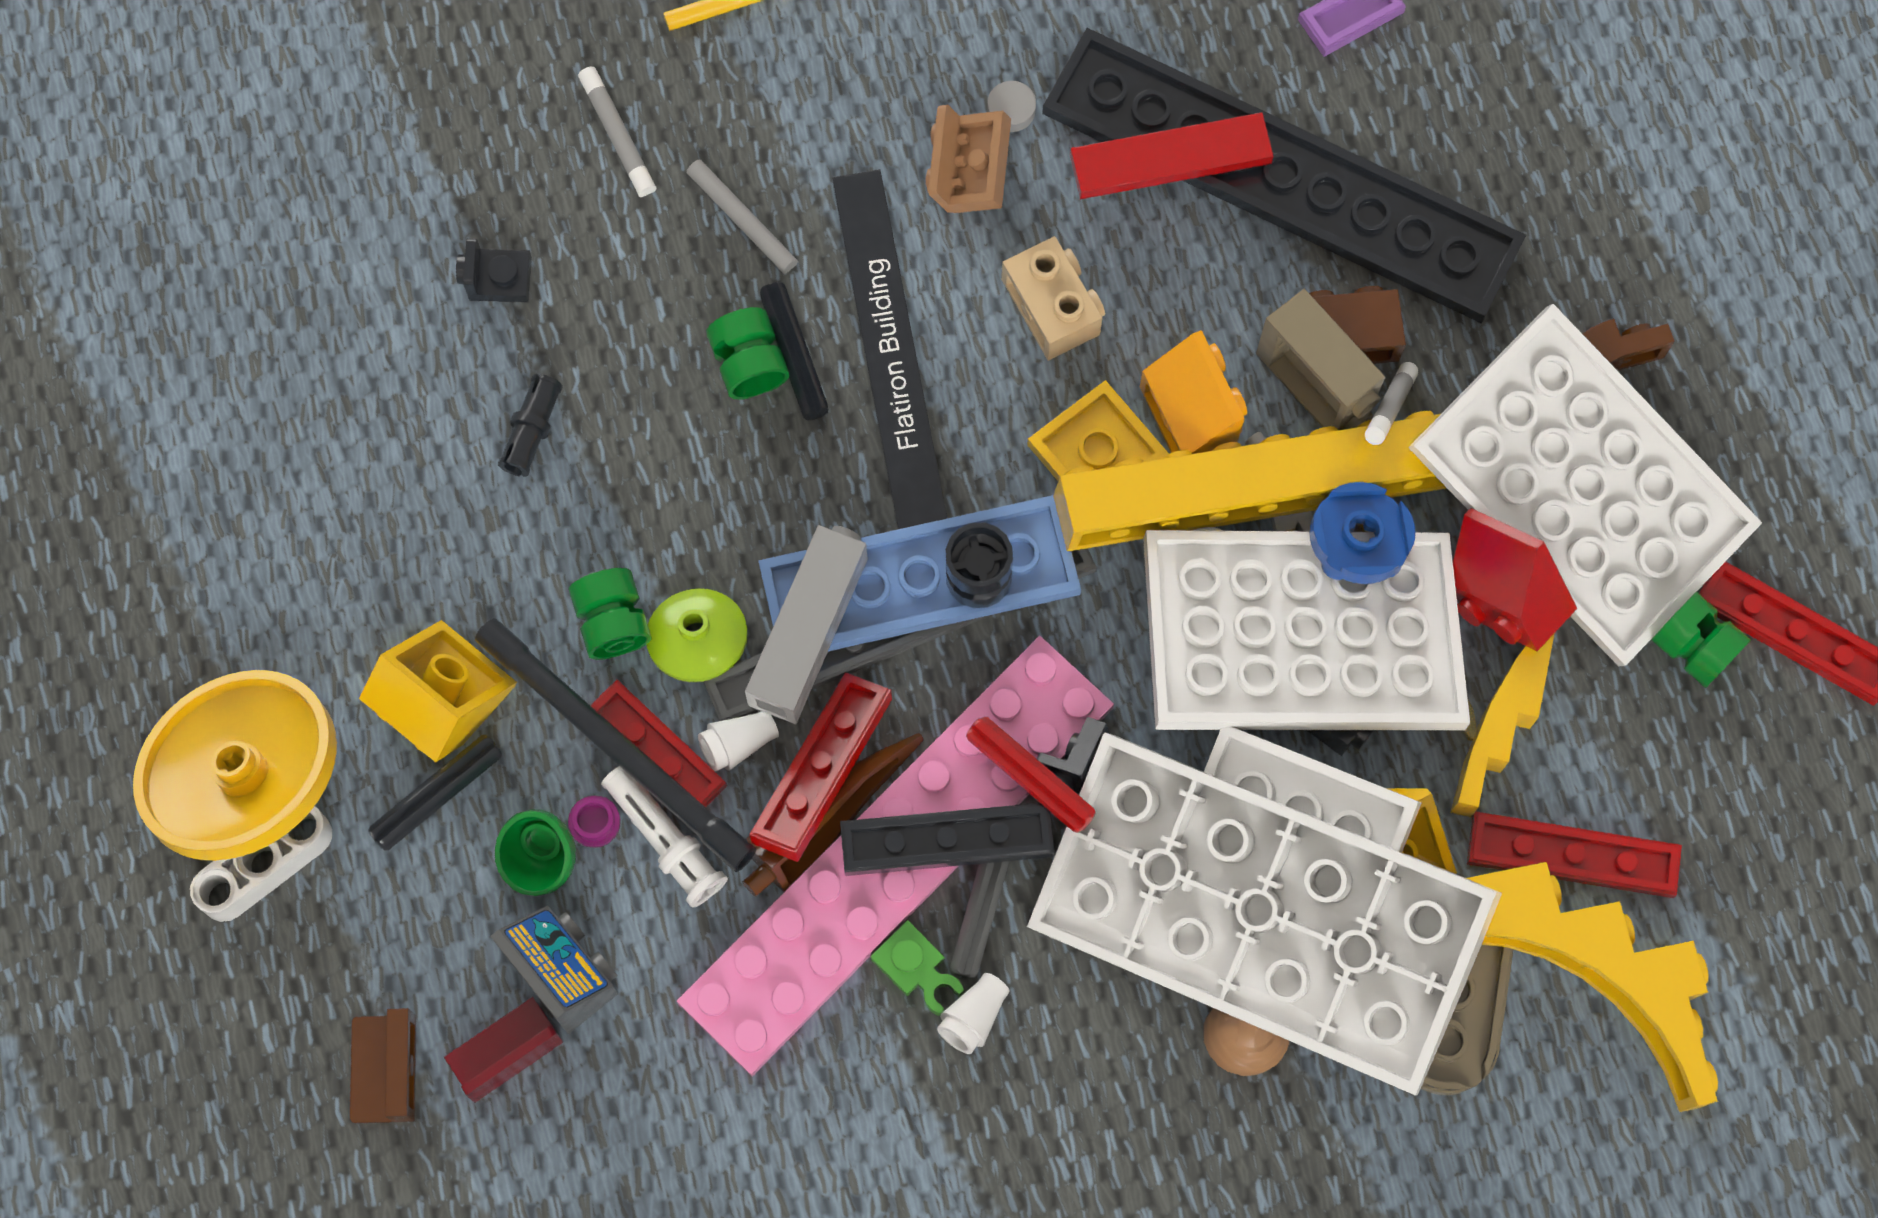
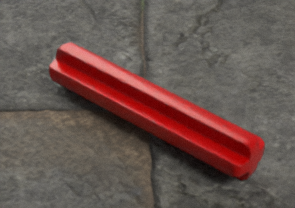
[966,716,1096,833]

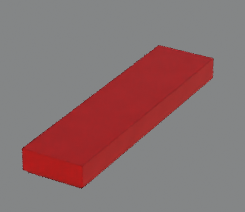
[1070,112,1274,200]
[1699,561,1878,706]
[749,672,892,862]
[1467,811,1682,898]

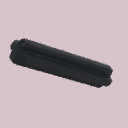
[760,281,829,421]
[368,734,502,851]

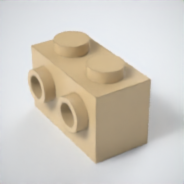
[1001,236,1105,361]

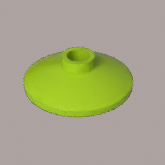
[646,589,748,682]

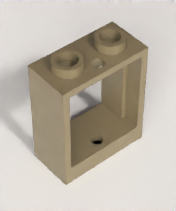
[1256,288,1385,430]

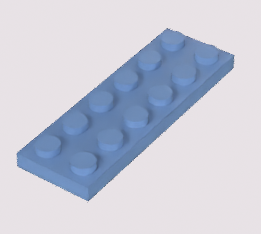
[758,495,1081,651]

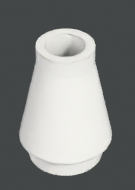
[698,711,779,771]
[937,973,1010,1054]

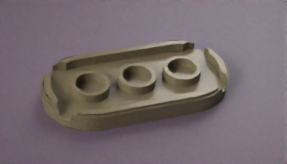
[1421,945,1514,1095]

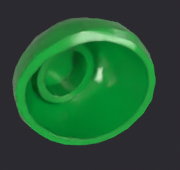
[495,809,576,896]

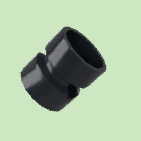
[945,522,1013,608]

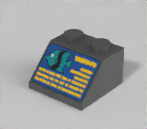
[490,906,618,1034]

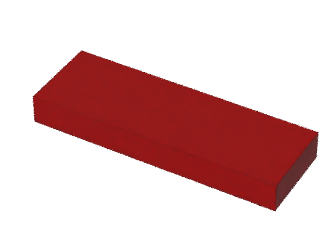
[591,680,727,807]

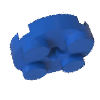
[1309,482,1416,584]

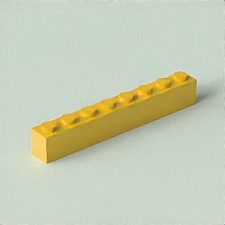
[1053,411,1446,552]

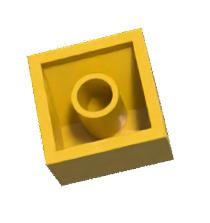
[359,620,517,762]

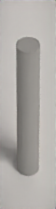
[687,159,798,274]

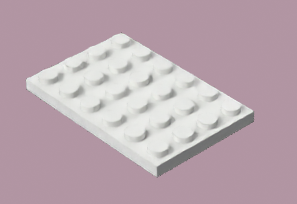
[1408,304,1762,666]
[1143,530,1470,730]

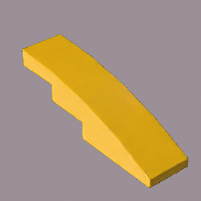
[1450,633,1555,817]

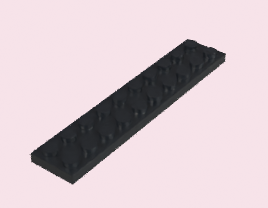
[1042,28,1526,324]

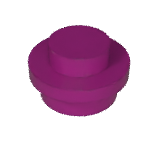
[568,795,621,848]

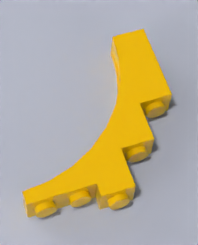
[1467,862,1718,1112]

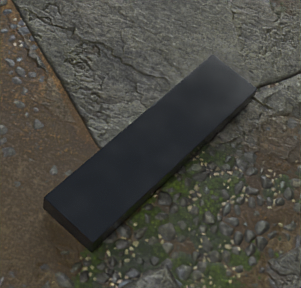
[840,803,1054,876]

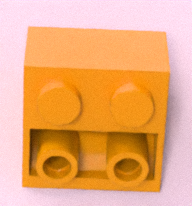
[1140,330,1247,454]

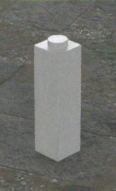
[745,525,868,724]

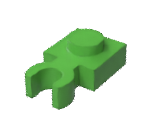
[870,920,964,1016]

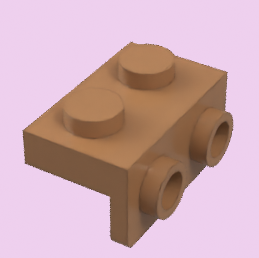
[926,105,1011,213]

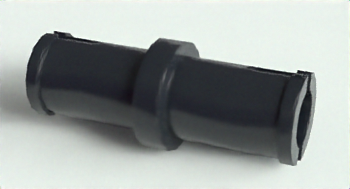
[498,374,563,477]

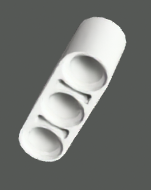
[190,806,332,922]

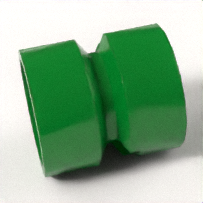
[706,307,789,400]
[568,568,652,660]
[1651,592,1751,688]

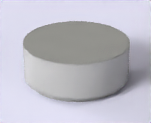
[987,81,1036,132]

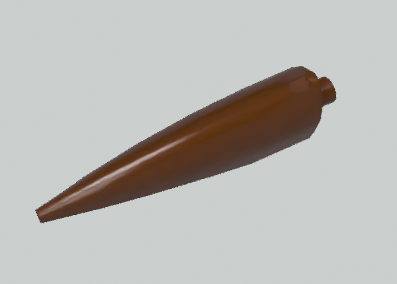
[742,733,924,897]

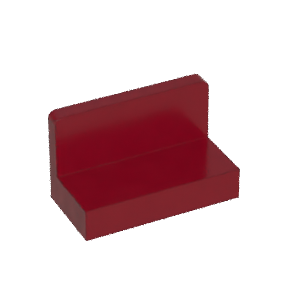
[444,997,563,1103]

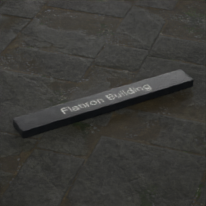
[832,169,948,529]

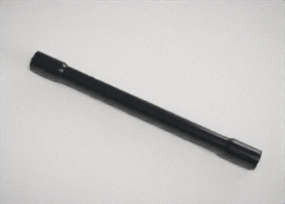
[475,618,756,872]

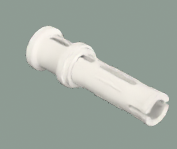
[601,766,728,908]

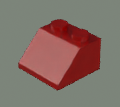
[1453,508,1578,651]

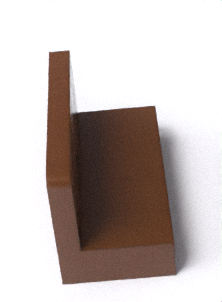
[350,1008,416,1124]

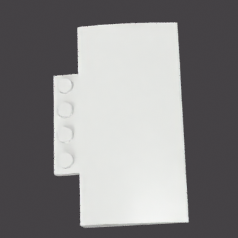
[1027,727,1502,1095]

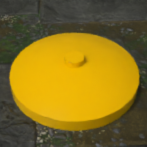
[133,670,337,861]

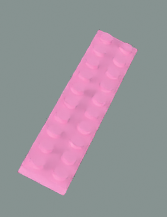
[677,635,1114,1077]

